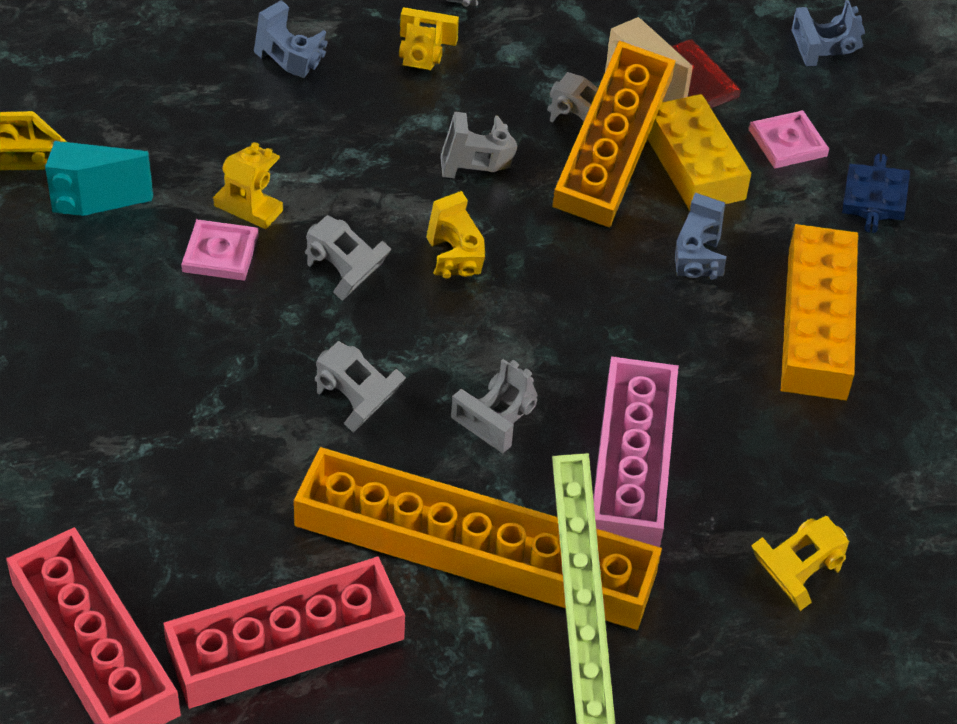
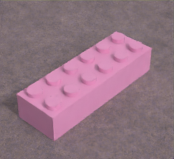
[593,357,678,547]

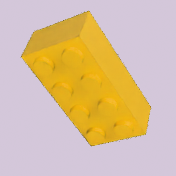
[647,94,751,211]

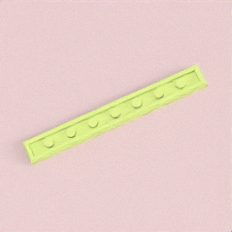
[552,453,615,724]

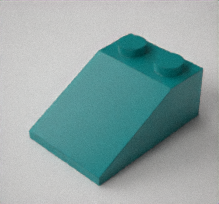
[45,141,153,216]

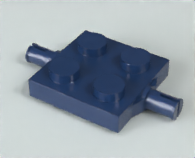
[842,154,910,233]

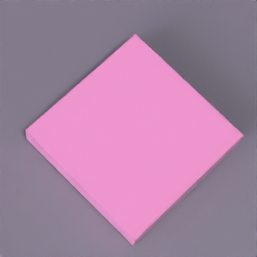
[749,110,829,169]
[181,219,259,281]

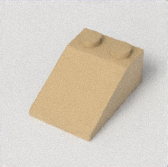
[605,17,693,102]

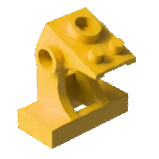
[399,7,459,70]
[213,142,283,230]
[426,191,485,278]
[751,516,849,611]

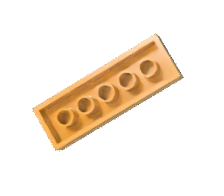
[552,41,676,228]
[781,224,858,400]

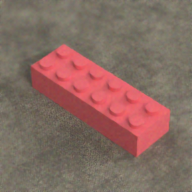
[6,527,181,724]
[163,556,405,709]

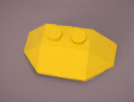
[0,111,67,170]

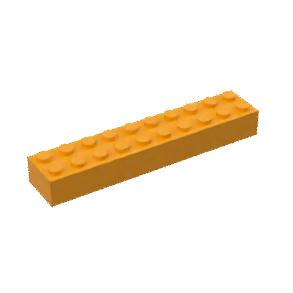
[294,447,662,630]

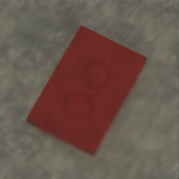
[671,39,741,108]

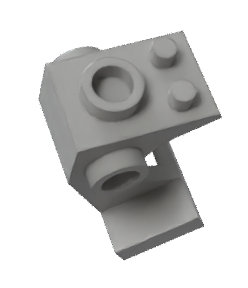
[547,72,598,122]
[441,112,518,178]
[305,215,391,301]
[315,341,406,433]
[451,359,538,454]

